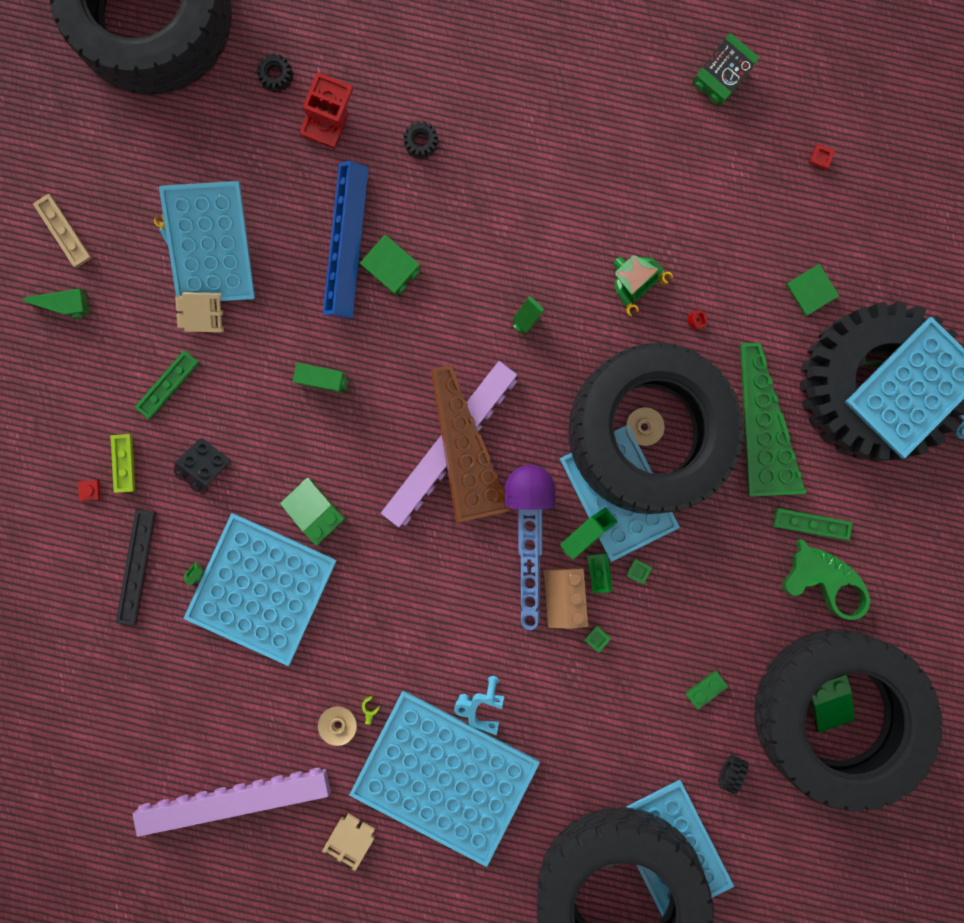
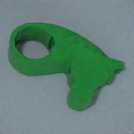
[782,539,870,620]

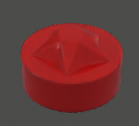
[688,310,707,330]

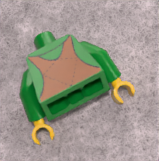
[613,255,673,316]

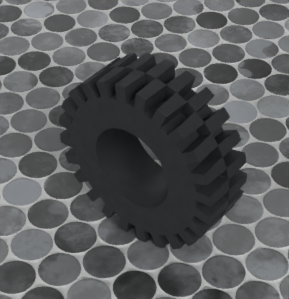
[799,302,964,461]

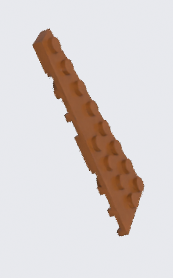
[431,365,511,523]

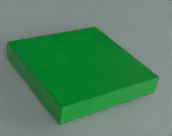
[785,264,839,317]

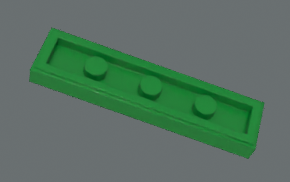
[134,350,200,420]
[772,508,853,541]

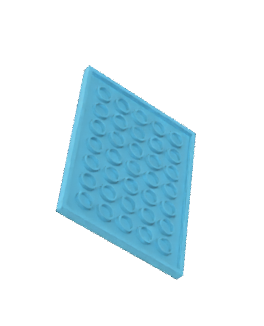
[349,690,540,867]

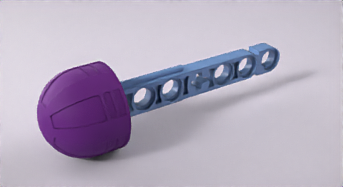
[505,465,556,630]

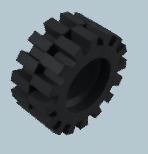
[256,53,293,93]
[404,121,438,159]
[718,755,749,794]

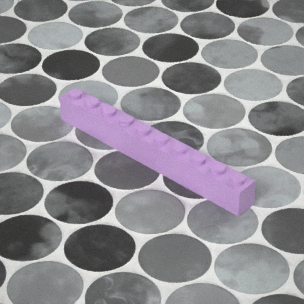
[381,361,517,527]
[133,768,331,837]

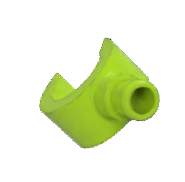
[362,696,380,725]

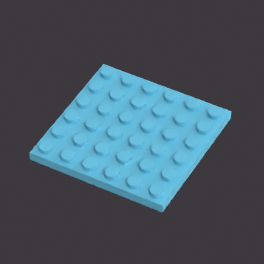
[183,513,337,666]

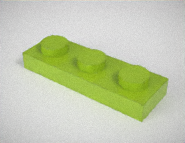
[111,434,135,493]

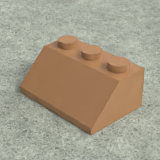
[543,567,588,629]

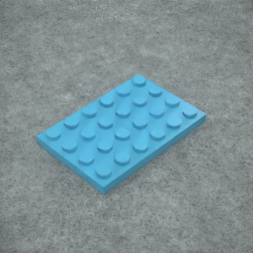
[159,181,255,301]
[845,317,964,458]
[560,425,680,562]
[626,780,734,917]

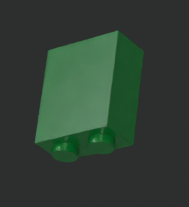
[360,235,421,296]
[292,363,349,395]
[560,507,618,560]

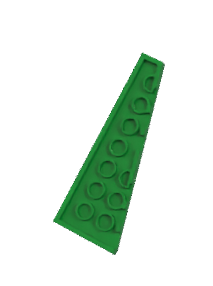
[740,343,806,496]

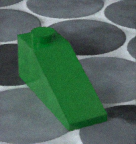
[23,289,90,319]
[512,296,544,336]

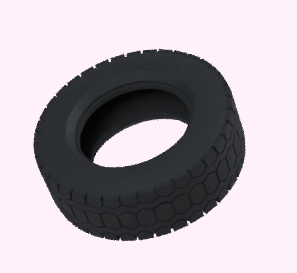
[568,343,744,514]

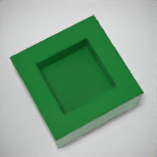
[625,559,652,585]
[184,561,203,586]
[584,625,611,653]

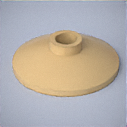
[626,407,665,446]
[318,706,357,746]

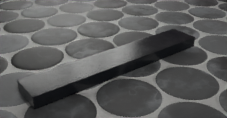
[116,509,156,626]

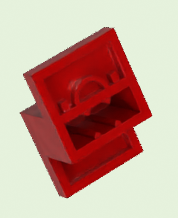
[299,72,354,149]

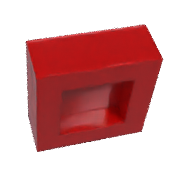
[809,144,835,170]
[78,480,101,501]

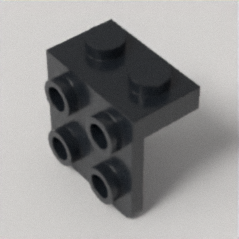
[174,439,229,495]

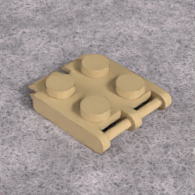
[175,292,224,332]
[322,813,375,871]

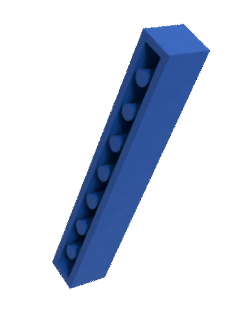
[322,161,369,319]

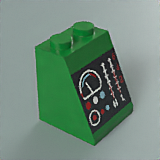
[692,33,760,107]

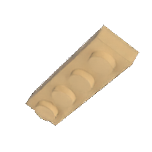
[33,194,92,269]

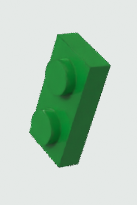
[587,553,613,593]
[685,670,728,710]

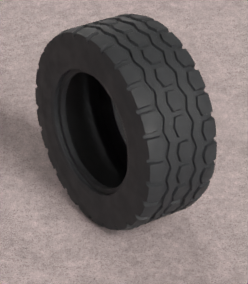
[50,0,232,95]
[754,629,943,812]
[537,807,714,923]

